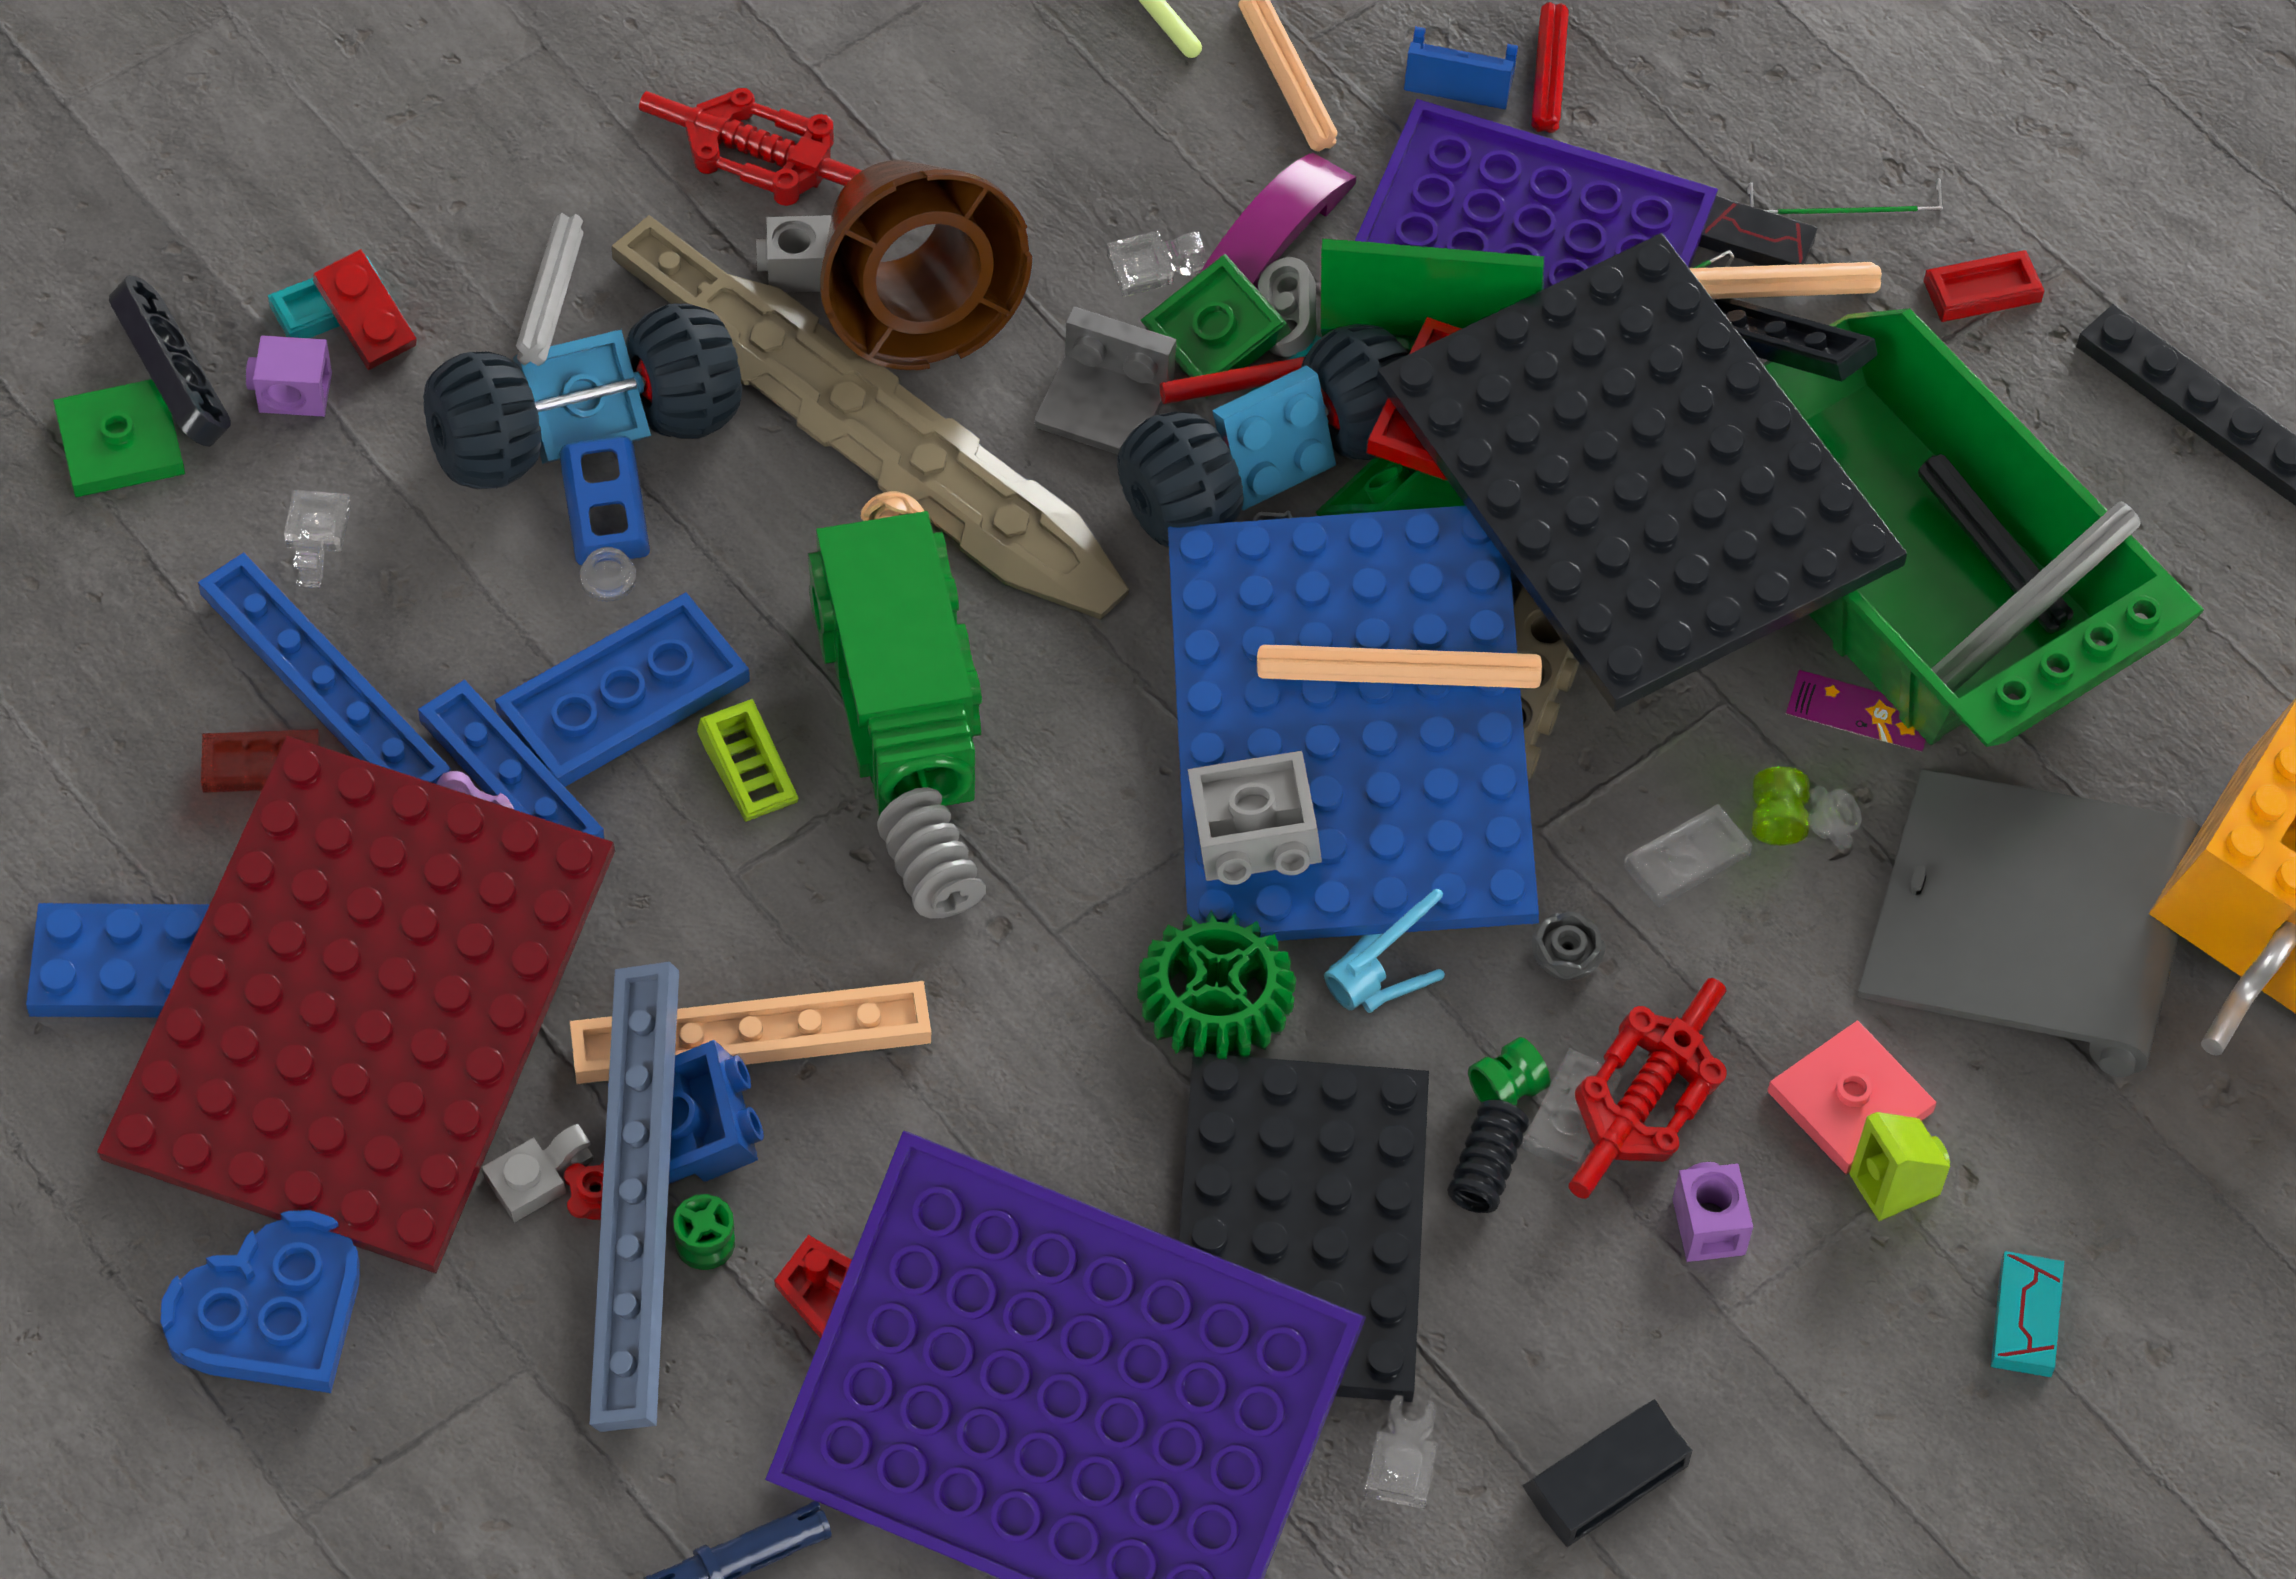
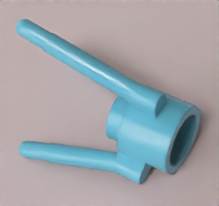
[1324,889,1445,1013]

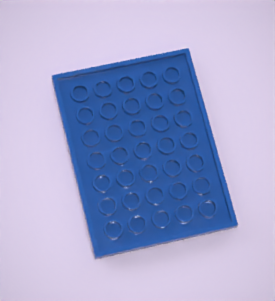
[1168,506,1539,941]

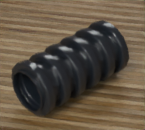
[1447,1100,1529,1213]

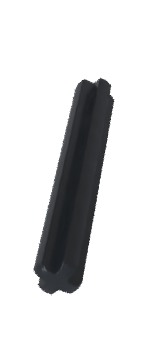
[1918,454,2074,633]

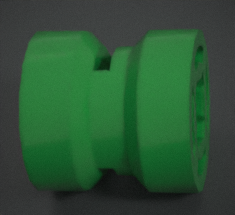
[1468,1037,1551,1106]

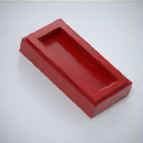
[1923,250,2045,322]

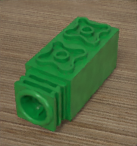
[808,511,982,816]

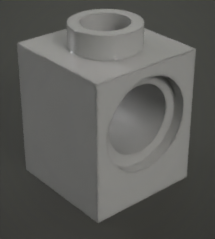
[756,215,831,293]

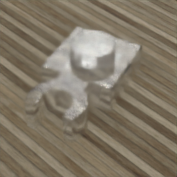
[1364,1395,1438,1509]

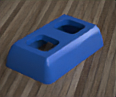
[559,436,650,566]

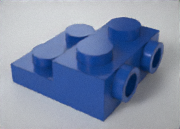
[607,1040,764,1184]

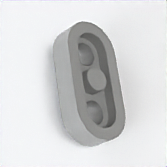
[1258,257,1317,357]

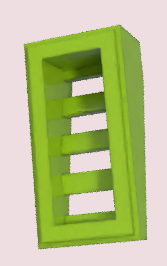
[697,699,799,822]

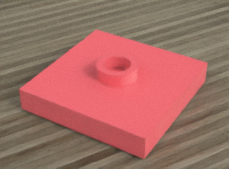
[1767,1020,1937,1175]

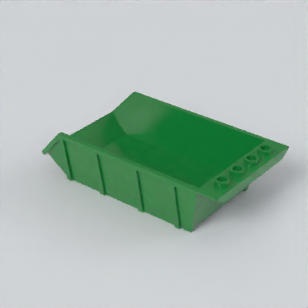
[1763,308,2204,747]

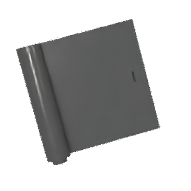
[1858,769,2201,1077]

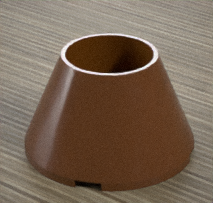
[820,160,1032,370]

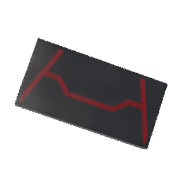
[1699,196,1818,266]

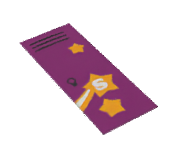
[1786,670,1926,752]

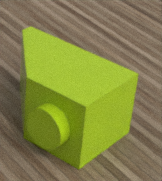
[1849,1112,1950,1221]

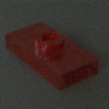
[201,729,320,793]

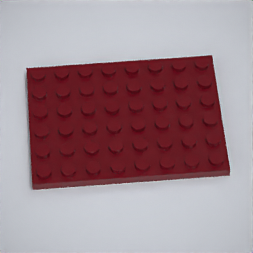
[97,736,615,1274]

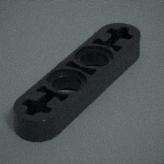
[109,275,231,447]

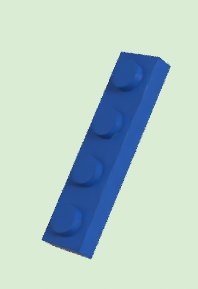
[418,679,604,839]

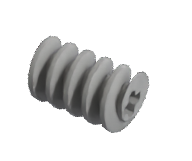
[877,787,986,919]

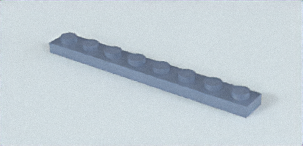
[590,962,679,1432]

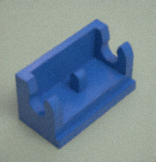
[1404,26,1518,110]

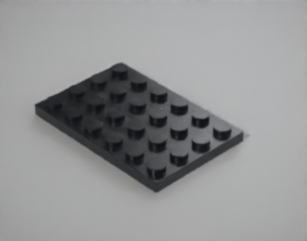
[1179,1053,1429,1402]

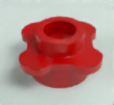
[564,1161,604,1220]

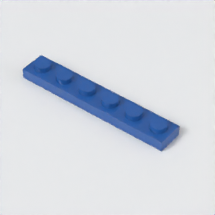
[198,552,451,784]

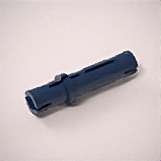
[643,1500,832,1579]

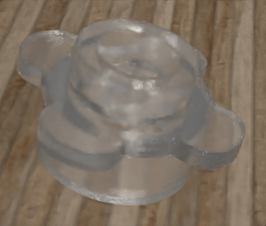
[1808,786,1862,850]

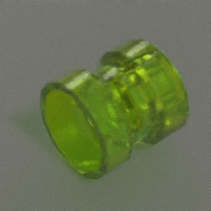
[1751,767,1810,846]

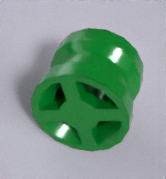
[673,1194,735,1270]

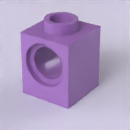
[246,336,332,417]
[1672,1162,1753,1262]

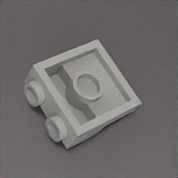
[1188,751,1322,885]

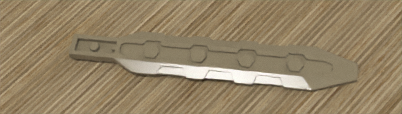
[612,215,1129,620]

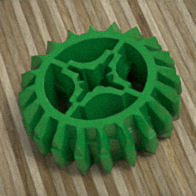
[1137,910,1296,1059]

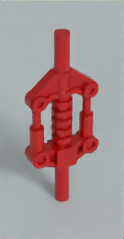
[639,88,862,206]
[1568,978,1727,1199]

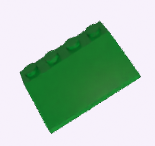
[1320,238,1544,354]

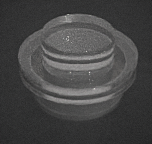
[580,547,636,602]

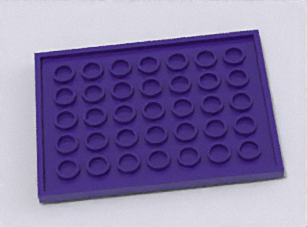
[765,1131,1366,1579]

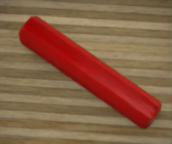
[1531,2,1569,133]

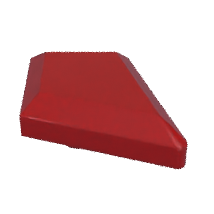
[774,1234,852,1339]

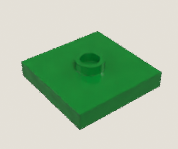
[1141,254,1292,399]
[53,379,185,498]

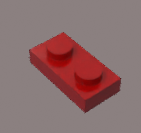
[313,249,417,371]

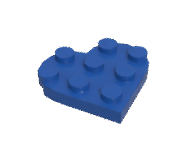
[160,1210,360,1393]

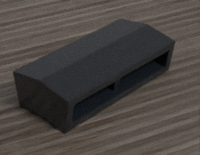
[1522,1399,1693,1547]

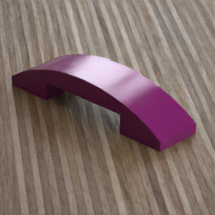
[1199,153,1356,290]

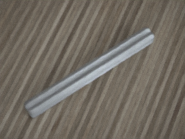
[516,213,584,366]
[1931,501,2140,693]

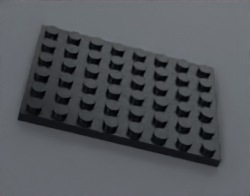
[1377,233,1907,712]

